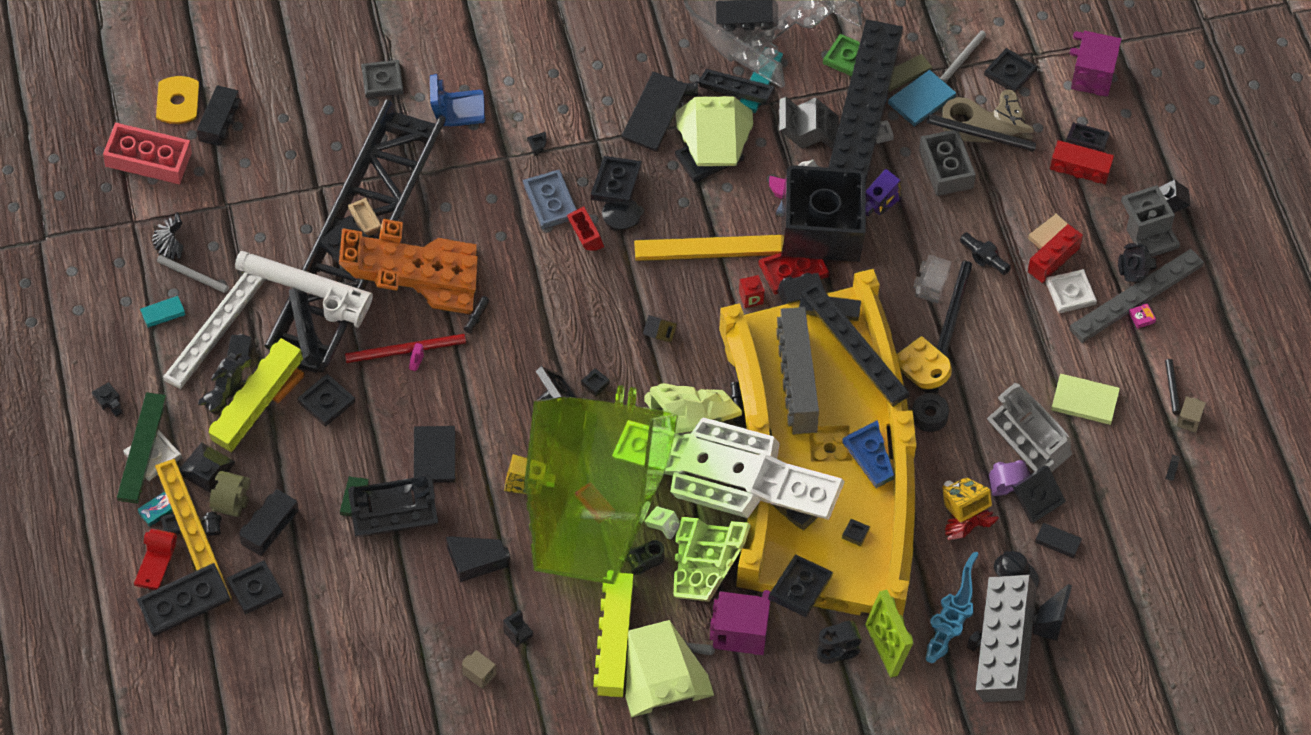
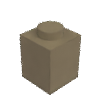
[1177,396,1206,432]
[462,650,496,689]

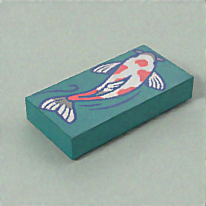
[137,492,173,527]

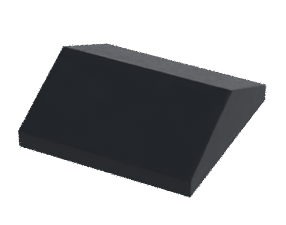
[1066,122,1110,152]

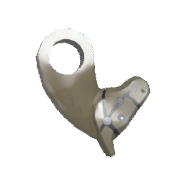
[942,90,1034,142]

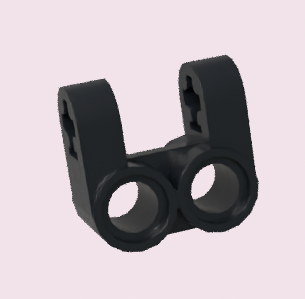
[817,620,862,664]

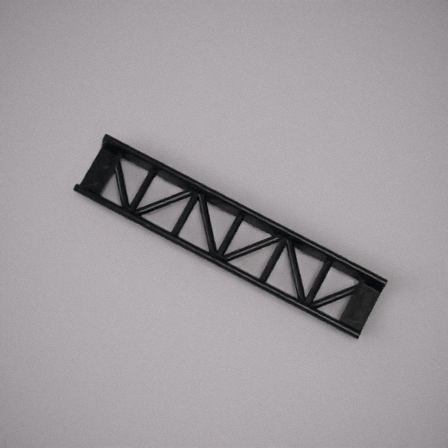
[264,100,446,373]

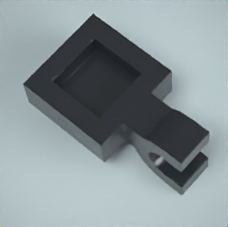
[91,382,123,417]

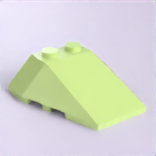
[676,96,753,166]
[625,620,714,718]

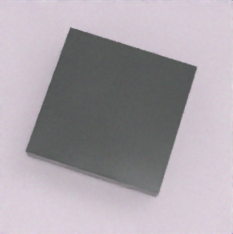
[361,60,404,98]

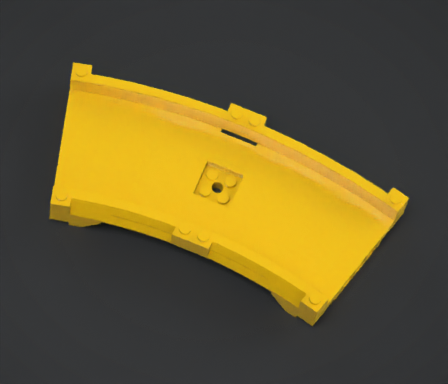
[719,269,916,617]

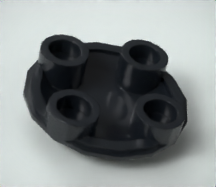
[602,199,641,231]

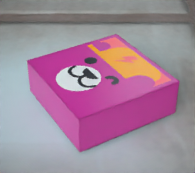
[1129,304,1156,329]

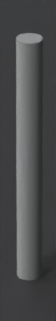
[940,30,986,83]
[157,255,229,293]

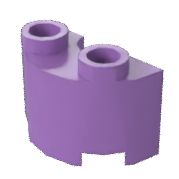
[989,460,1030,496]

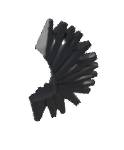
[152,212,184,259]

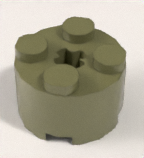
[209,471,251,517]

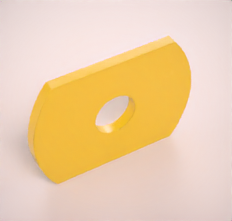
[156,76,199,124]

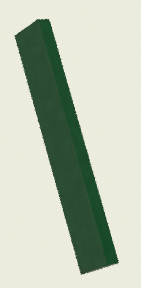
[117,392,167,504]

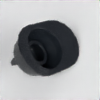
[994,551,1039,587]

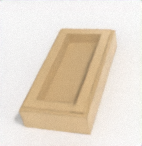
[348,198,381,236]
[1028,214,1068,249]

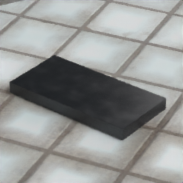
[621,71,688,152]
[137,563,231,637]

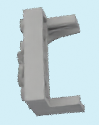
[987,383,1073,472]

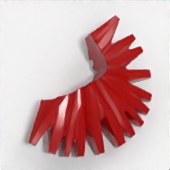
[945,509,999,540]

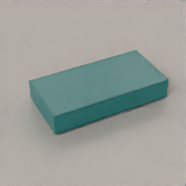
[140,296,185,328]

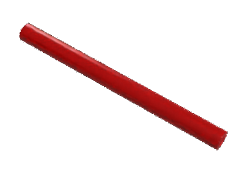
[345,334,466,363]

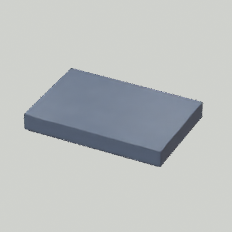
[523,169,577,229]

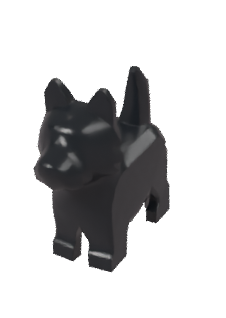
[198,349,251,414]

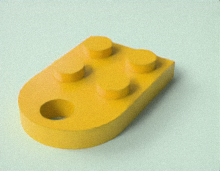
[897,336,952,389]

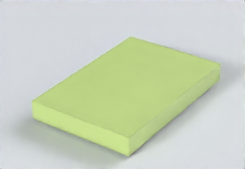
[1051,373,1120,425]

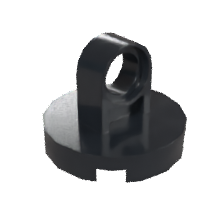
[1118,243,1157,282]

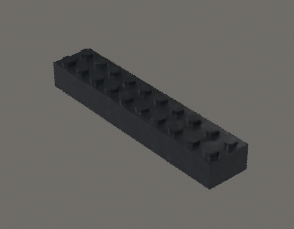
[828,19,903,188]

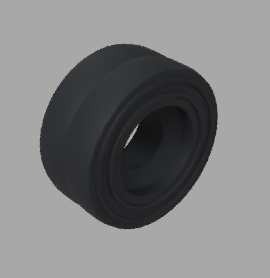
[912,393,949,432]

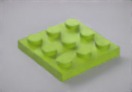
[865,590,913,678]

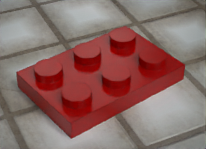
[759,253,829,295]

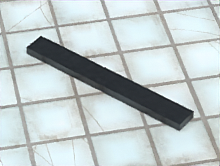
[800,282,910,407]

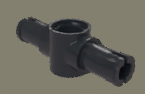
[960,232,1011,275]

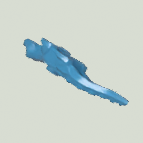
[926,552,978,663]

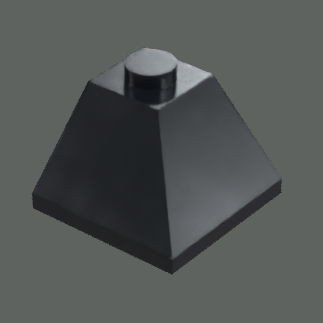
[179,442,235,493]
[1033,584,1072,641]

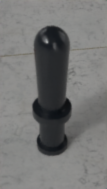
[463,296,489,334]
[730,382,743,424]

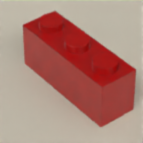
[1050,140,1114,184]
[1027,224,1083,283]

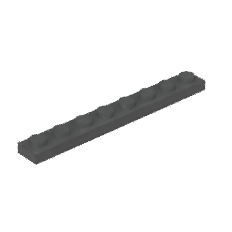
[1069,249,1204,343]

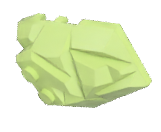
[644,383,742,434]
[674,517,751,602]

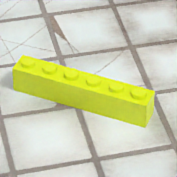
[208,338,303,453]
[593,572,633,697]

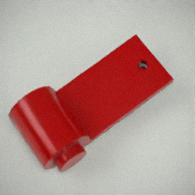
[134,528,177,590]

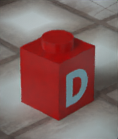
[739,275,765,308]

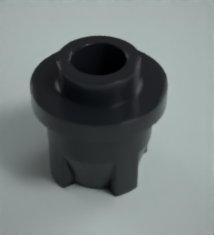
[201,512,222,536]

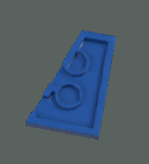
[842,420,894,488]

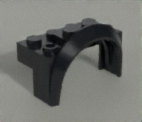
[348,475,438,538]

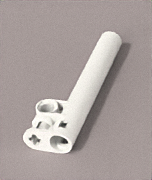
[235,251,373,327]

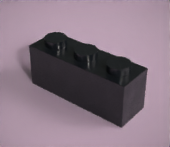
[197,85,242,146]
[239,489,299,557]

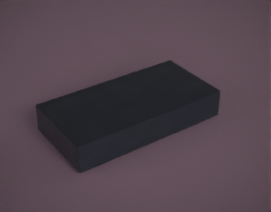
[1035,523,1082,558]

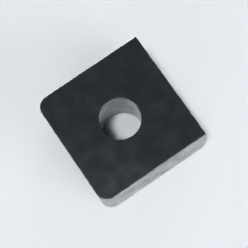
[781,165,866,262]

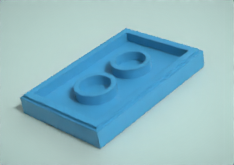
[888,70,956,127]

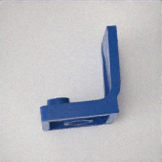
[430,74,485,126]

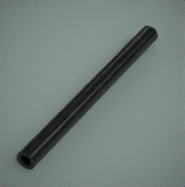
[926,114,1036,152]

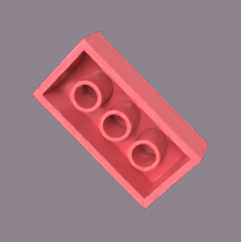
[103,122,192,185]

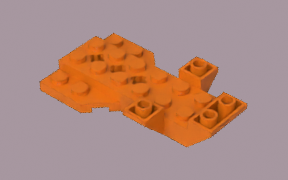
[339,219,477,314]

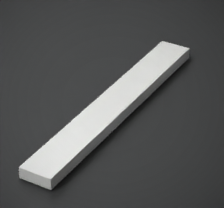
[163,272,266,389]

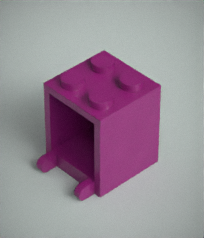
[1070,30,1121,97]
[709,590,770,655]

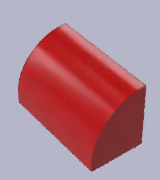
[567,207,604,251]

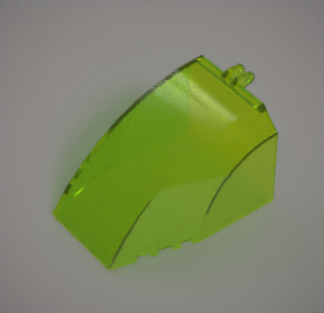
[524,385,678,584]

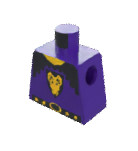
[865,169,902,216]

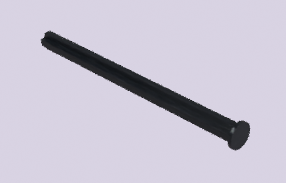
[923,260,972,394]

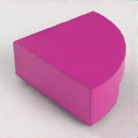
[769,176,785,199]
[409,343,424,371]

